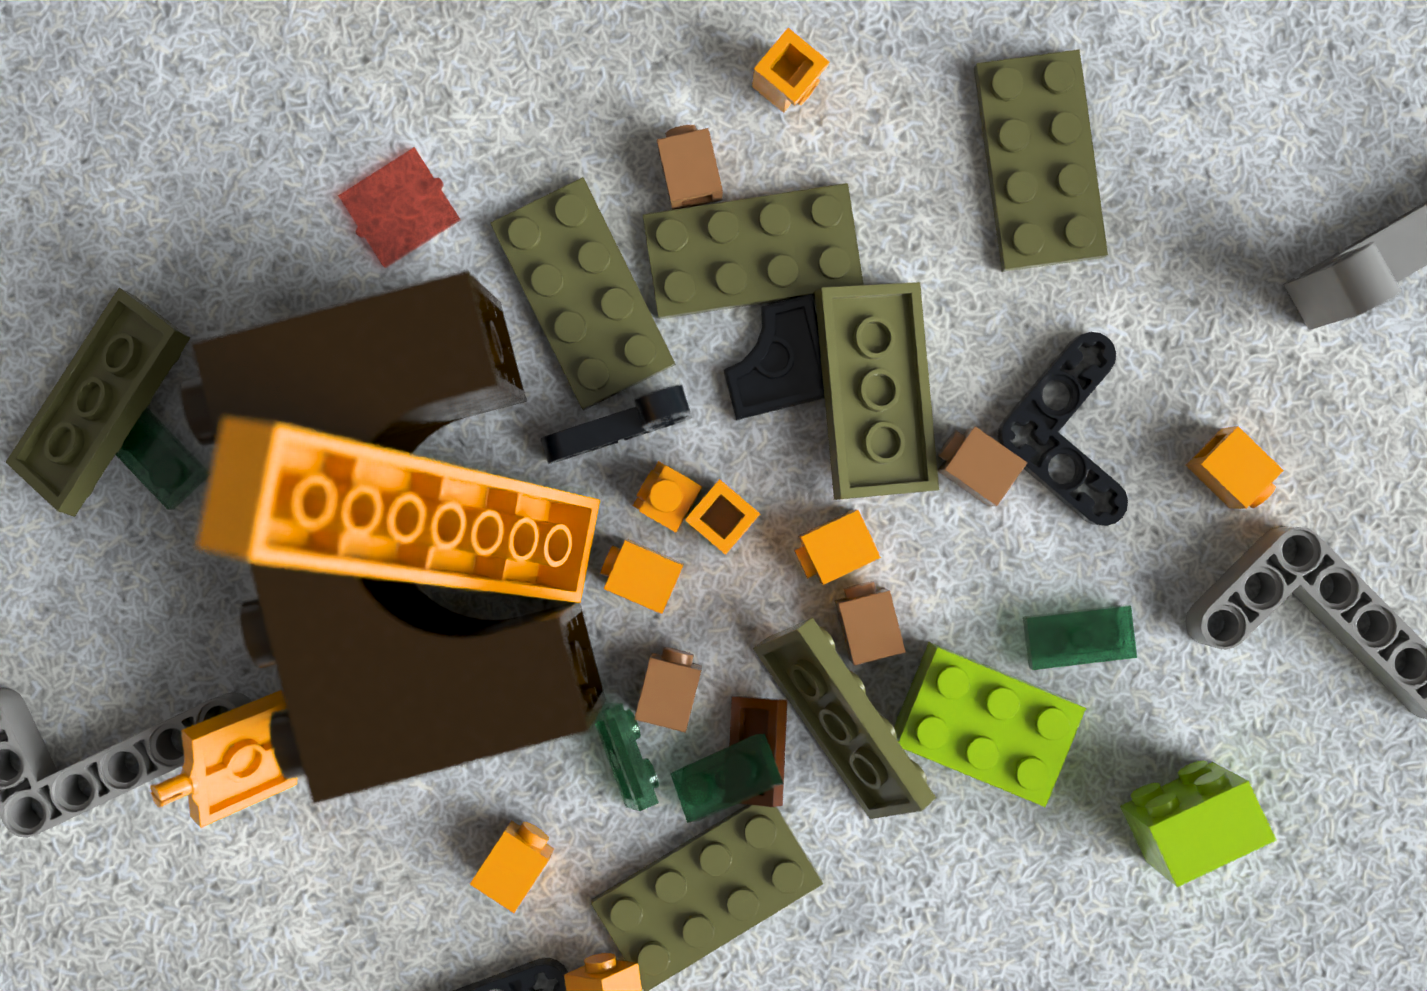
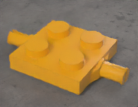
[150,690,297,828]

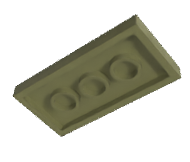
[974,49,1108,272]
[490,177,676,410]
[643,183,864,319]
[815,282,939,500]
[5,288,190,517]
[753,617,936,819]
[591,804,823,991]

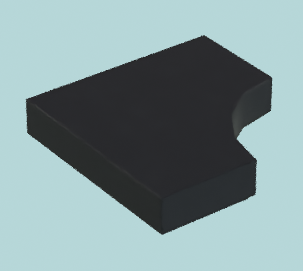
[723,294,825,421]

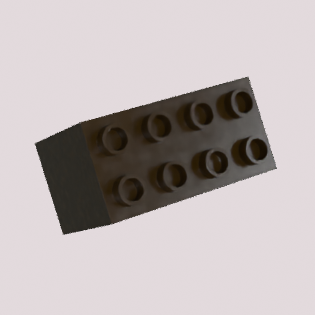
[180,271,606,804]

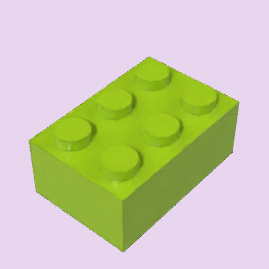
[894,642,1086,808]

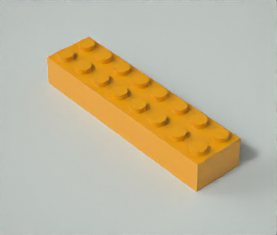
[196,416,600,603]

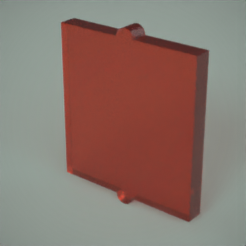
[338,147,461,268]

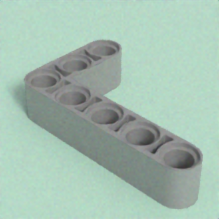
[1283,201,1427,330]
[1185,526,1427,720]
[0,687,252,838]

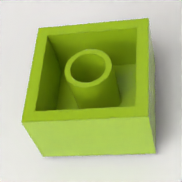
[1120,760,1277,888]

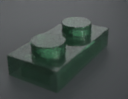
[115,408,211,510]
[1023,604,1137,670]
[594,703,659,811]
[670,734,783,823]

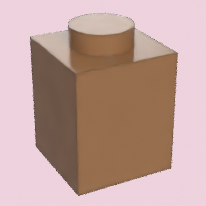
[657,125,723,210]
[938,426,1027,506]
[834,581,906,665]
[634,647,702,733]

